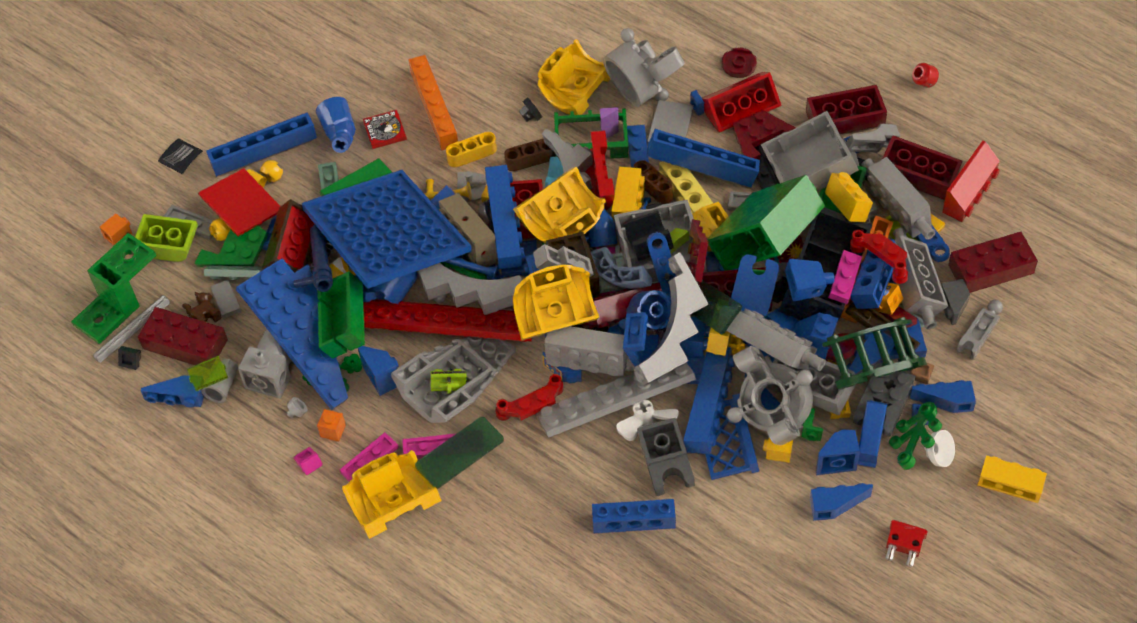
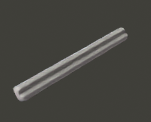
[93,295,170,363]

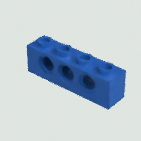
[850,239,896,309]
[592,499,676,534]

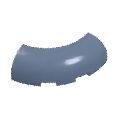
[591,247,652,289]

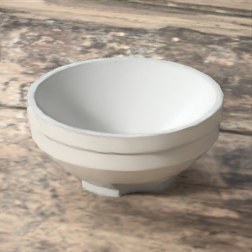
[924,430,955,467]

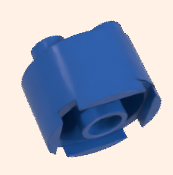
[626,290,671,330]

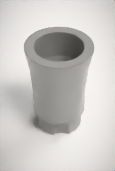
[201,359,238,403]

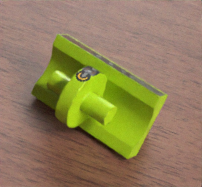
[431,369,467,394]

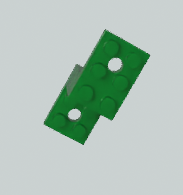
[71,233,157,345]

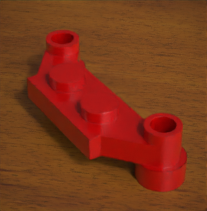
[850,230,908,284]
[495,374,564,421]

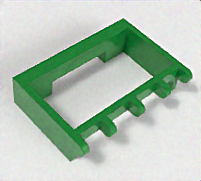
[554,108,628,159]

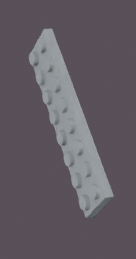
[536,363,696,438]

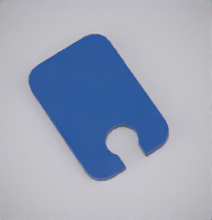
[730,255,779,317]

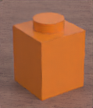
[99,213,132,245]
[317,409,346,442]

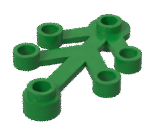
[889,402,942,470]

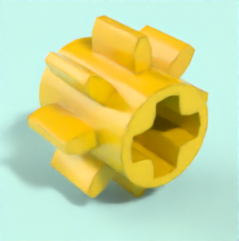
[728,334,746,355]

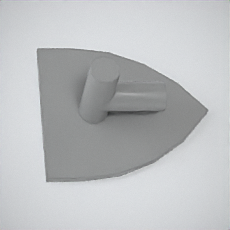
[457,171,487,202]

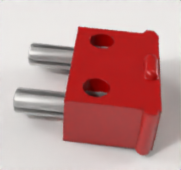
[886,520,928,567]

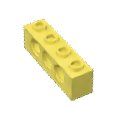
[659,161,713,214]

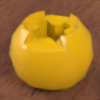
[260,160,283,183]
[209,218,230,241]

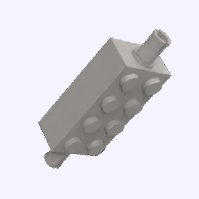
[862,157,936,239]
[893,228,948,329]
[721,306,826,371]

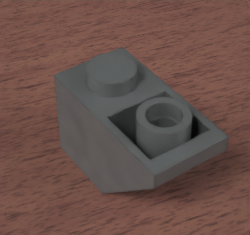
[941,279,970,325]

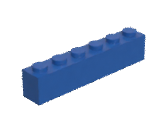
[206,112,317,177]
[647,129,760,188]
[485,165,525,269]
[683,347,736,454]

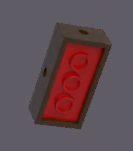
[262,199,315,273]

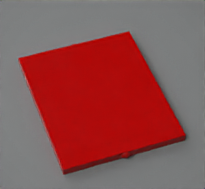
[198,168,281,236]

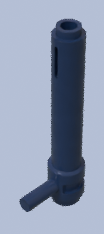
[293,225,333,292]

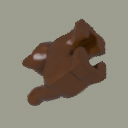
[182,292,222,323]

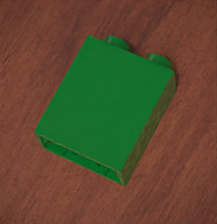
[707,175,825,271]

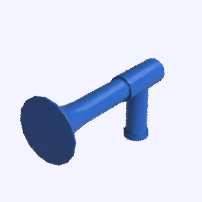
[445,255,498,280]

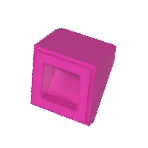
[293,447,323,475]

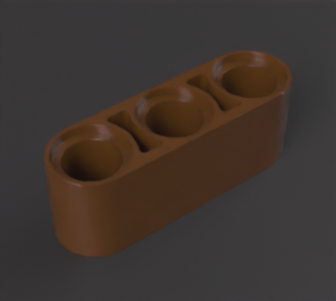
[504,139,556,171]
[634,160,674,204]

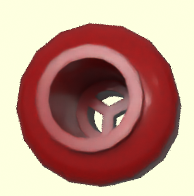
[912,63,939,88]

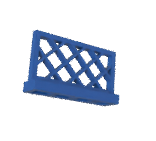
[705,393,760,480]

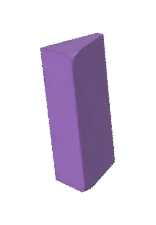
[600,107,619,139]

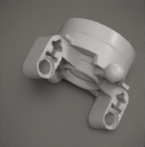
[603,28,685,107]
[727,346,813,446]

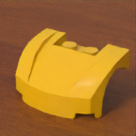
[537,39,610,115]
[513,167,605,244]
[513,265,599,340]
[342,450,442,539]

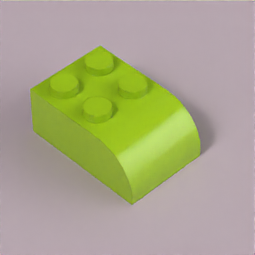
[135,214,198,262]

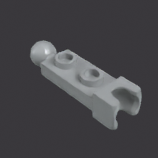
[957,300,1003,360]

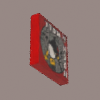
[363,110,407,149]

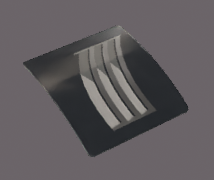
[158,139,203,174]

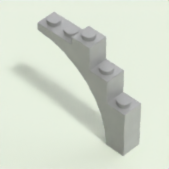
[542,129,593,190]

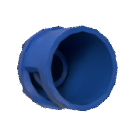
[589,209,618,247]

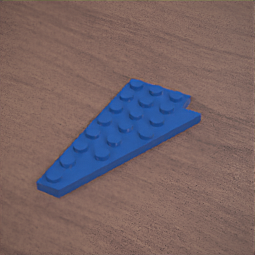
[236,258,348,411]

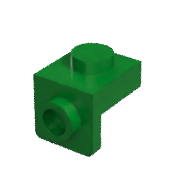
[801,408,823,441]

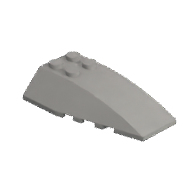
[391,336,516,423]

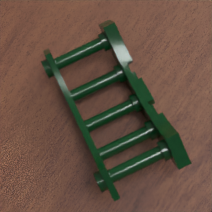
[822,317,927,390]

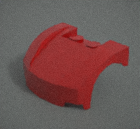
[585,130,615,211]

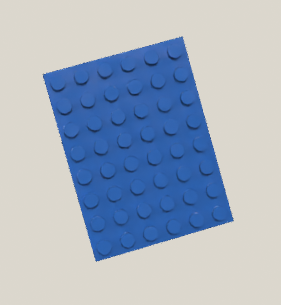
[302,170,471,289]

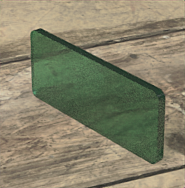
[691,280,742,335]
[415,417,504,489]

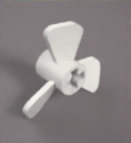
[616,399,679,441]

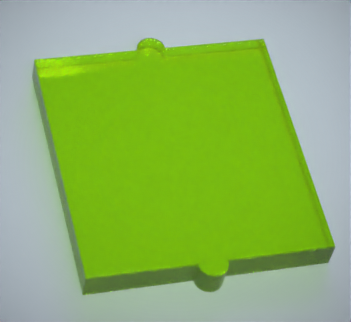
[187,356,228,391]

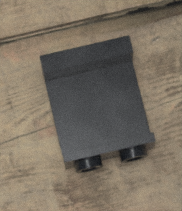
[622,210,674,261]

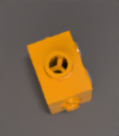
[874,283,903,314]

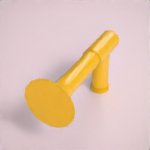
[424,179,472,201]

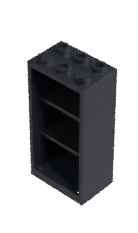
[778,207,872,323]

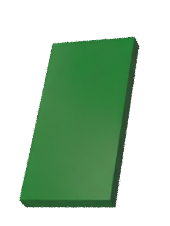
[320,158,393,196]

